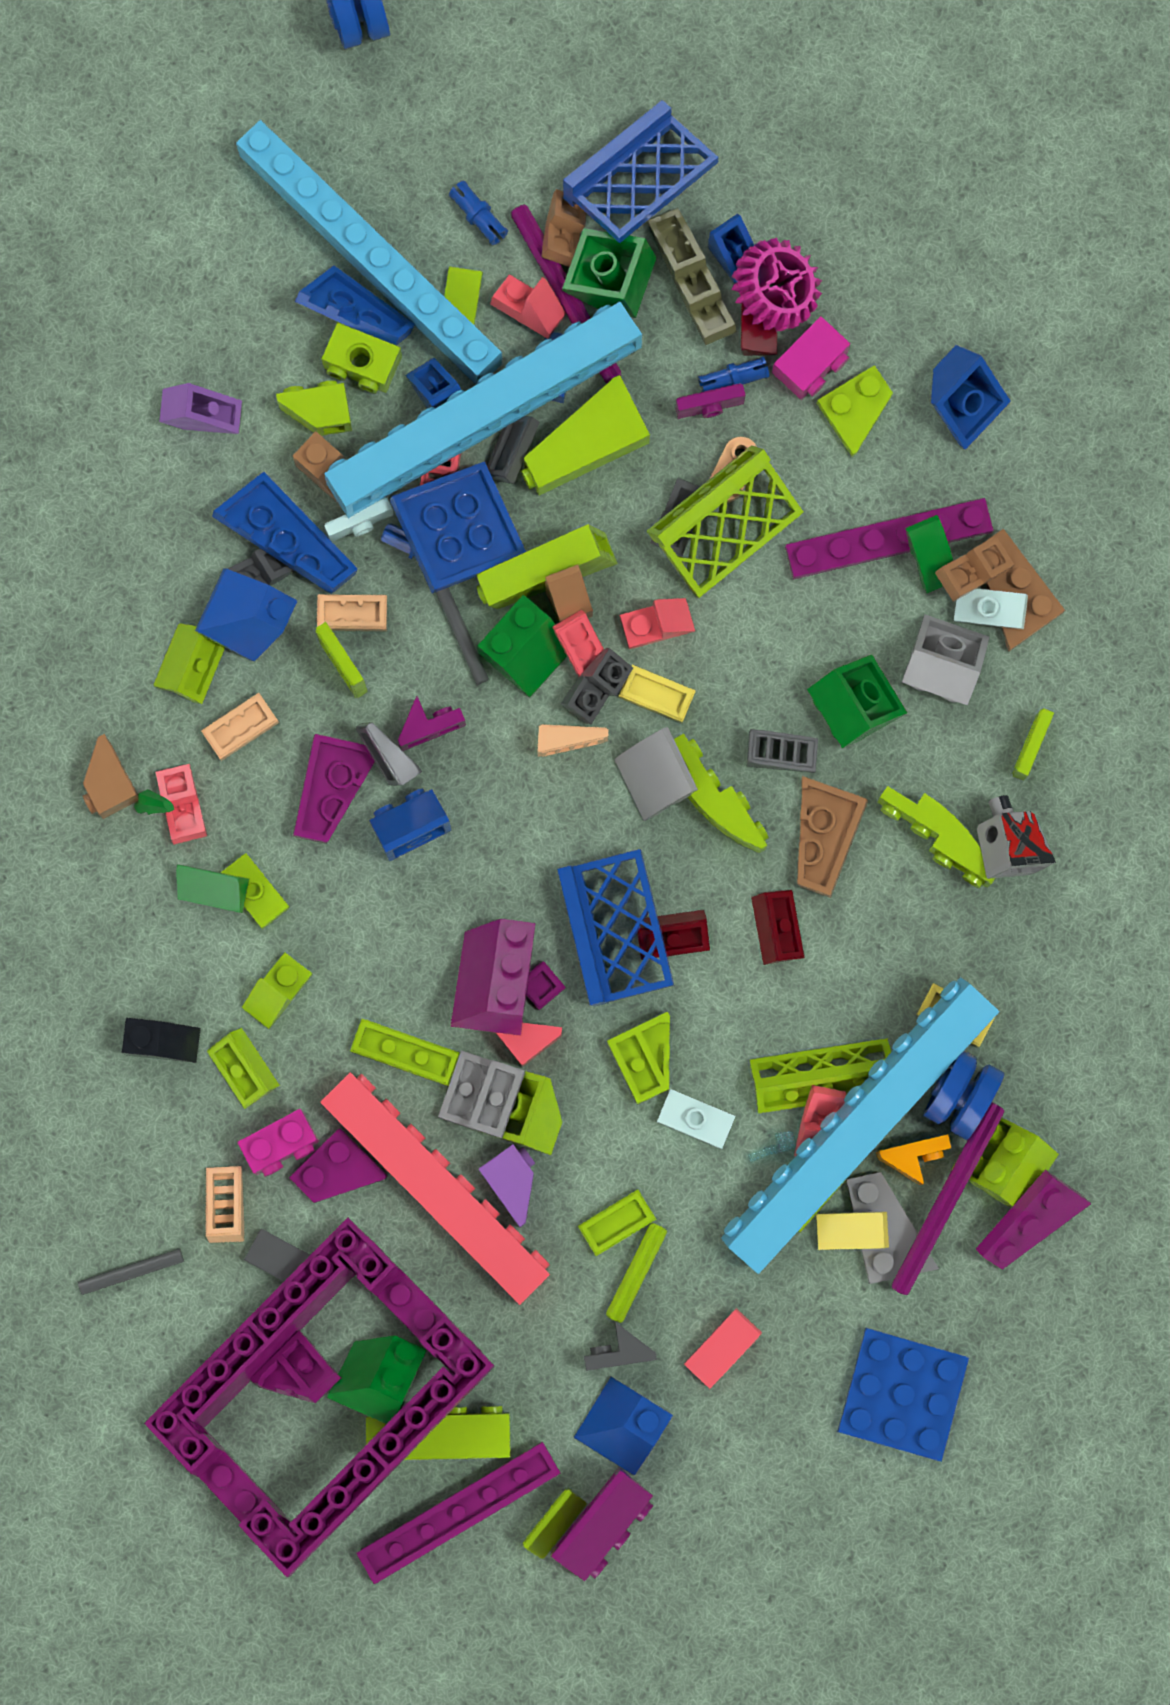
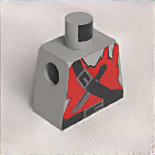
[977,795,1056,879]

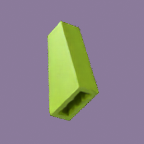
[521,375,650,496]
[476,524,618,609]

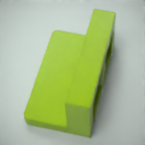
[154,623,225,704]

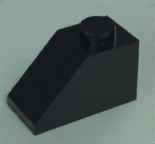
[122,1018,201,1063]

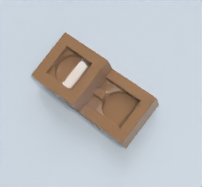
[542,189,586,267]
[935,536,1014,602]

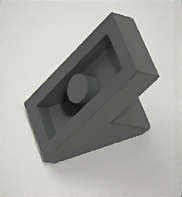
[584,1322,657,1371]

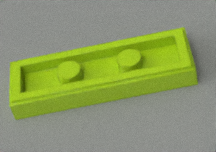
[350,1018,460,1087]

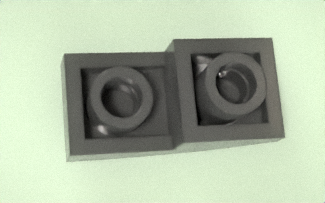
[561,648,633,724]

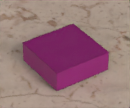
[527,961,566,1011]

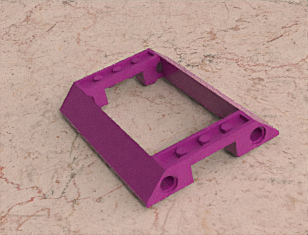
[144,1217,495,1578]

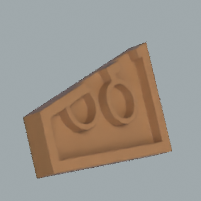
[982,529,1065,652]
[797,776,868,898]

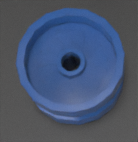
[326,0,390,50]
[923,1050,1005,1140]

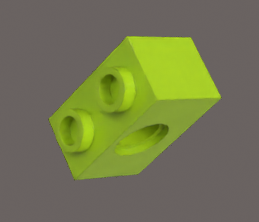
[321,322,402,394]

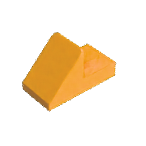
[876,1134,951,1185]

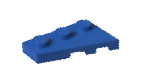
[295,266,415,346]

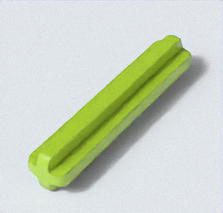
[606,1223,667,1323]

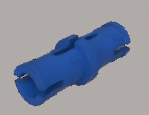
[449,181,508,245]
[698,356,770,392]

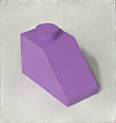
[159,383,242,434]
[479,1144,535,1228]

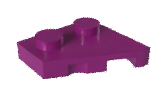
[289,1128,388,1203]
[250,1330,341,1403]

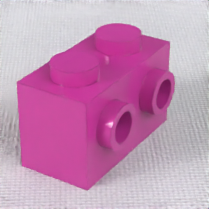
[237,1109,320,1177]

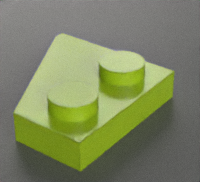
[817,365,893,457]
[607,1011,670,1105]

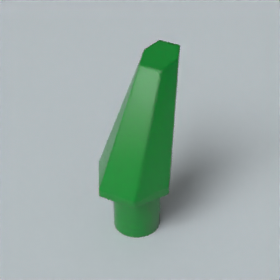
[134,789,174,815]

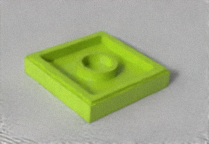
[315,622,368,698]

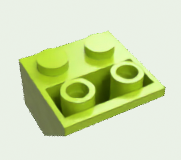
[951,1118,1059,1208]

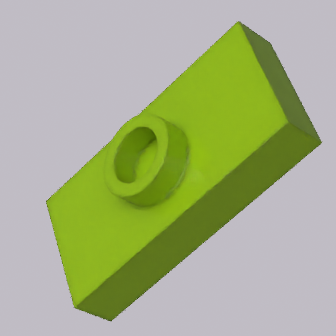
[221,853,290,929]

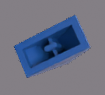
[708,214,760,284]
[405,358,461,409]

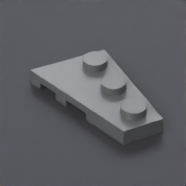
[846,1172,939,1284]

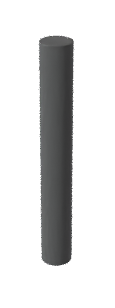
[436,587,489,685]
[78,1248,184,1295]

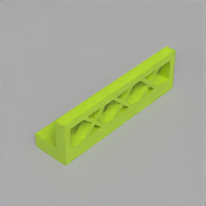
[749,1038,891,1114]

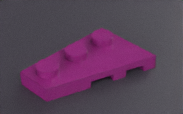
[976,1169,1091,1270]

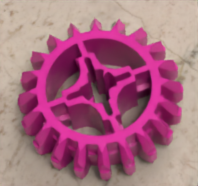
[731,238,822,332]

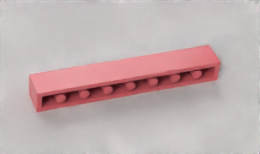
[320,1072,550,1305]

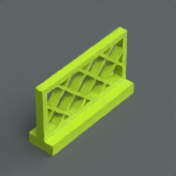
[646,445,804,598]

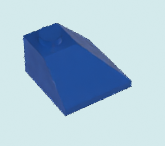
[931,345,1011,450]
[195,568,297,662]
[574,1376,673,1476]

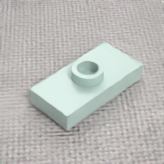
[324,498,393,542]
[954,589,1028,629]
[657,1089,735,1149]

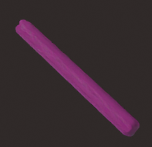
[511,204,621,383]
[891,1102,1004,1295]

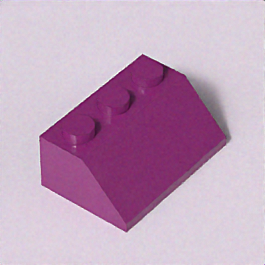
[451,919,535,1036]
[551,1467,654,1581]

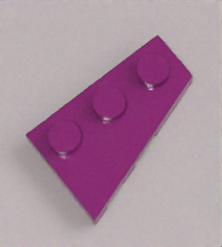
[292,734,375,844]

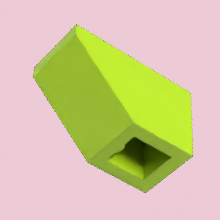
[276,380,352,436]

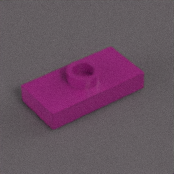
[675,383,746,419]

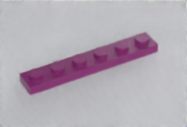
[785,498,994,580]
[356,1442,561,1585]

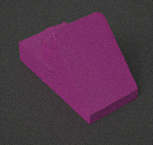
[398,696,466,751]

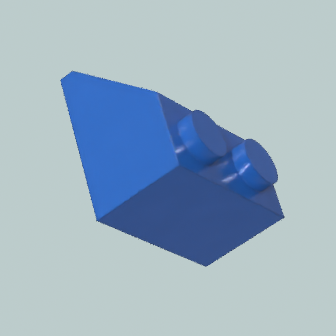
[369,788,452,862]

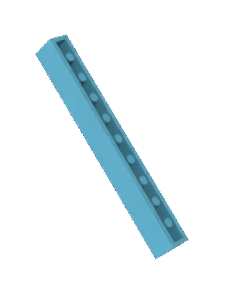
[236,120,502,384]
[324,302,642,518]
[721,977,1000,1274]

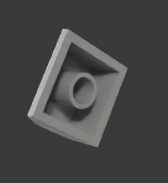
[902,614,990,705]

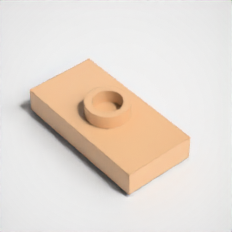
[317,594,387,631]
[201,693,279,761]

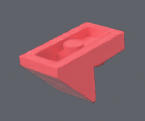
[490,274,566,339]
[620,598,695,650]

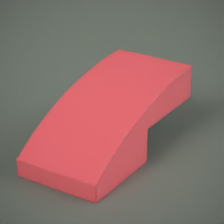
[155,764,207,845]
[794,1085,846,1157]
[684,1308,762,1389]

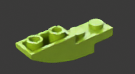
[674,733,769,853]
[877,786,995,888]

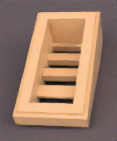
[538,724,609,757]
[206,1166,244,1243]

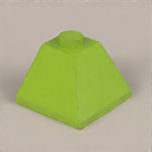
[479,1071,562,1155]

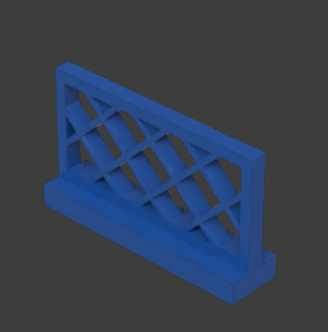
[563,100,718,243]
[557,849,675,1007]

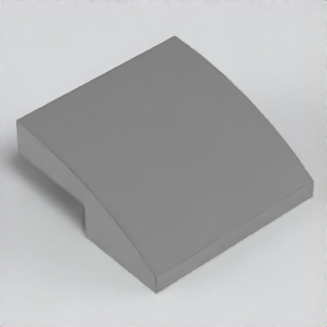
[615,727,698,821]
[438,1051,526,1138]

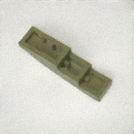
[647,208,737,345]

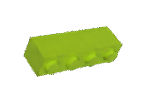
[366,1406,511,1460]

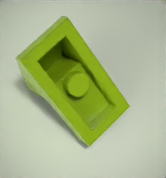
[242,952,313,1029]

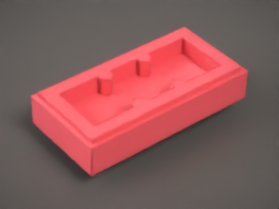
[552,610,604,678]

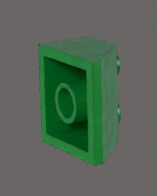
[562,228,657,318]
[477,595,567,698]
[807,655,907,748]
[327,1335,427,1424]

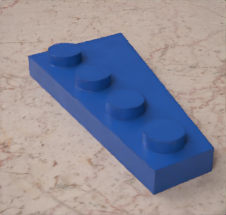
[212,472,358,594]

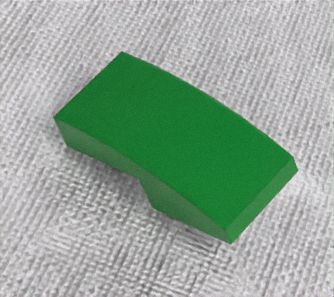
[905,515,953,593]

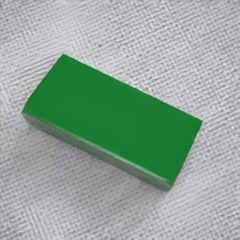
[176,864,249,913]

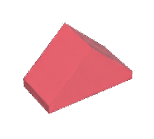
[495,1023,562,1067]

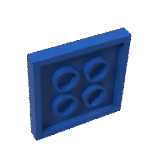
[390,461,526,594]
[837,1328,969,1462]

